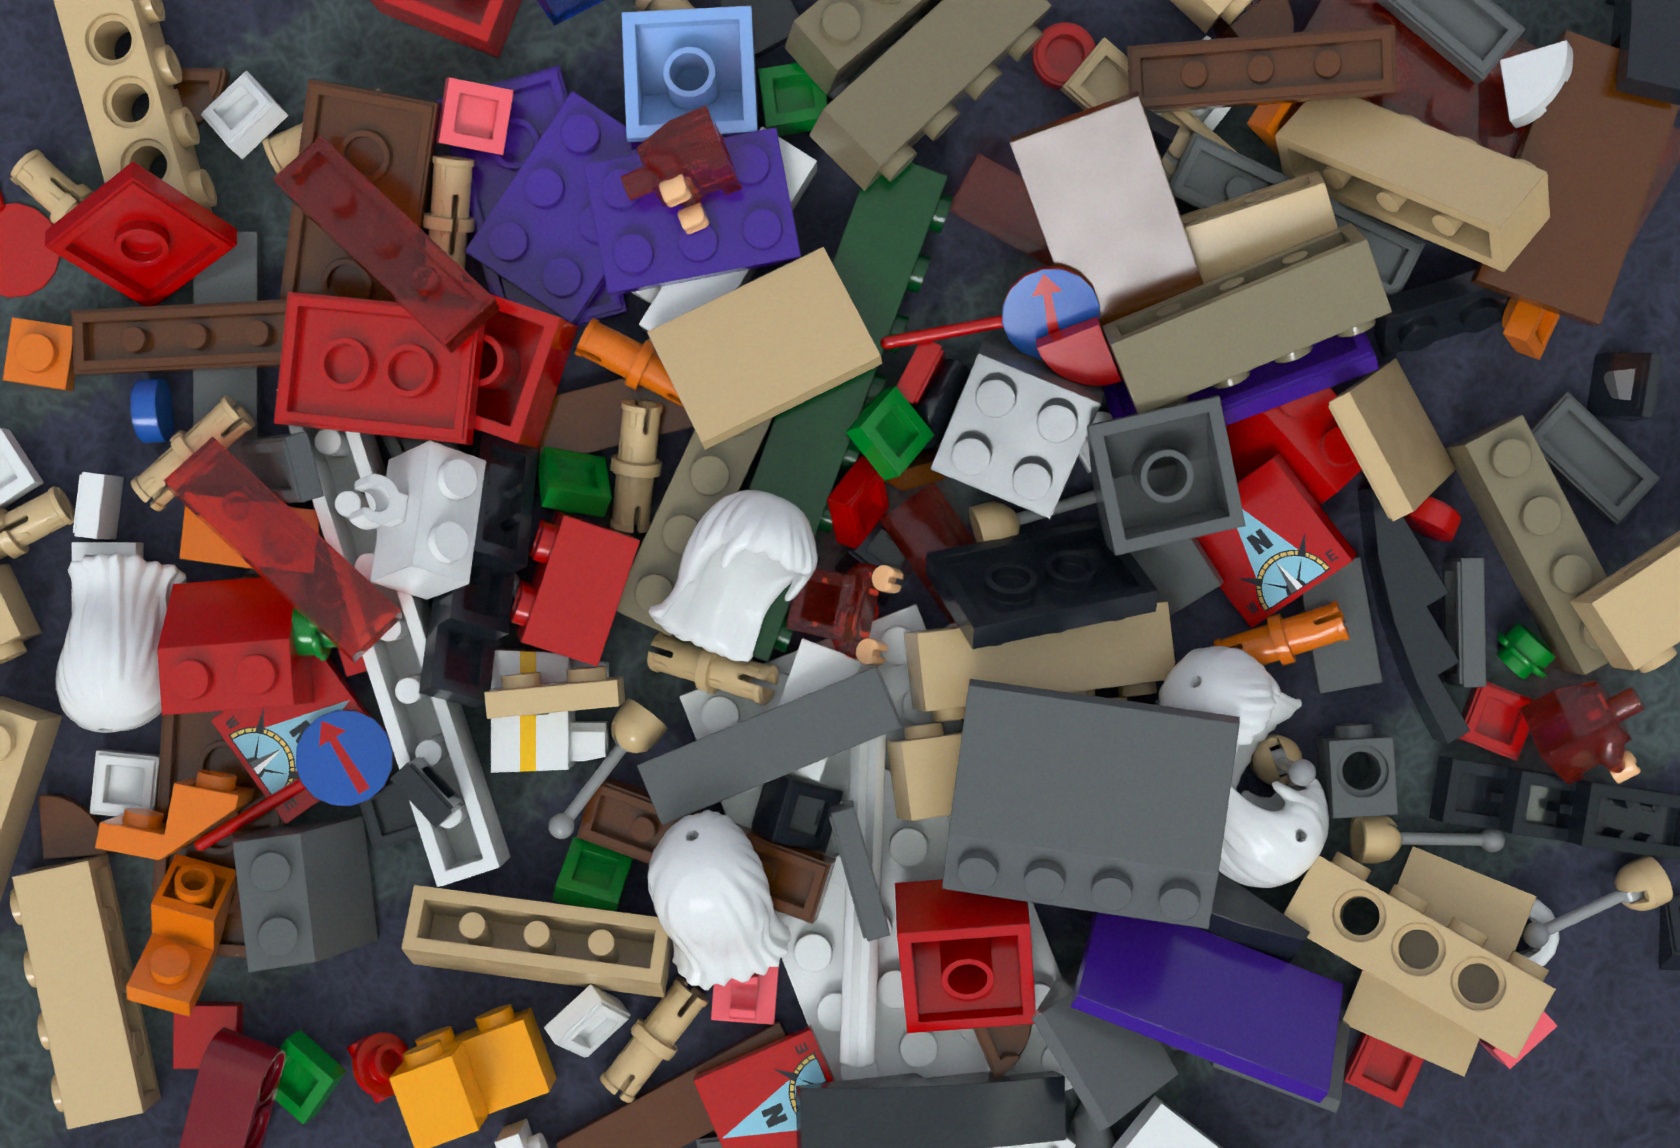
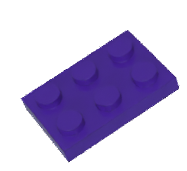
[465,91,660,324]
[583,128,801,296]

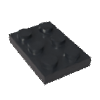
[926,519,1158,649]

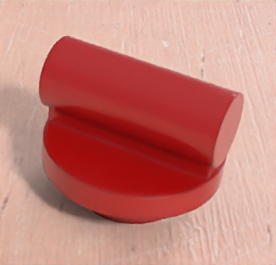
[346,1032,409,1103]

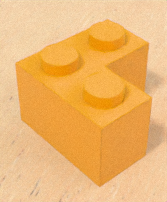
[389,1004,557,1148]

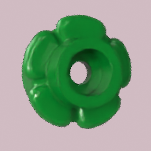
[292,596,343,661]
[1496,622,1557,680]

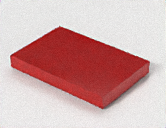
[274,292,487,445]

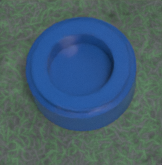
[130,378,174,443]

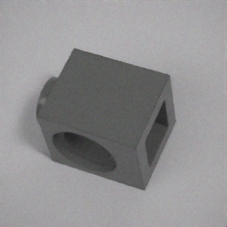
[1316,722,1398,818]

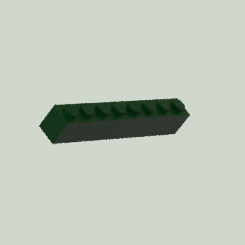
[749,163,954,662]

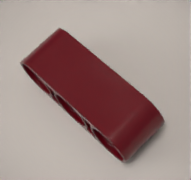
[179,1027,286,1148]

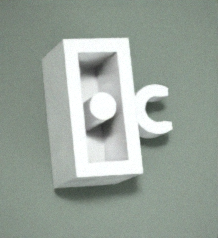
[349,441,486,600]

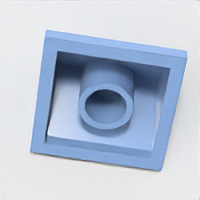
[622,6,758,142]

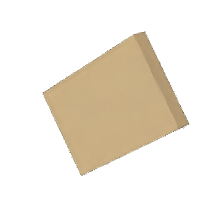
[647,247,882,450]
[1328,358,1456,521]
[1343,846,1537,1077]

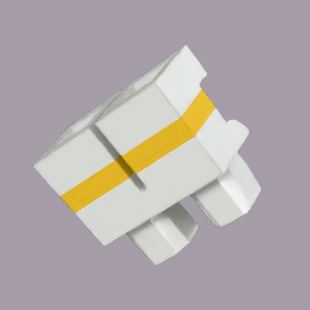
[491,647,609,773]

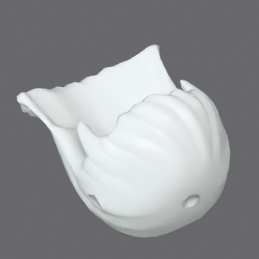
[648,490,818,662]
[56,553,188,733]
[1159,646,1302,790]
[1219,779,1329,888]
[647,810,791,990]

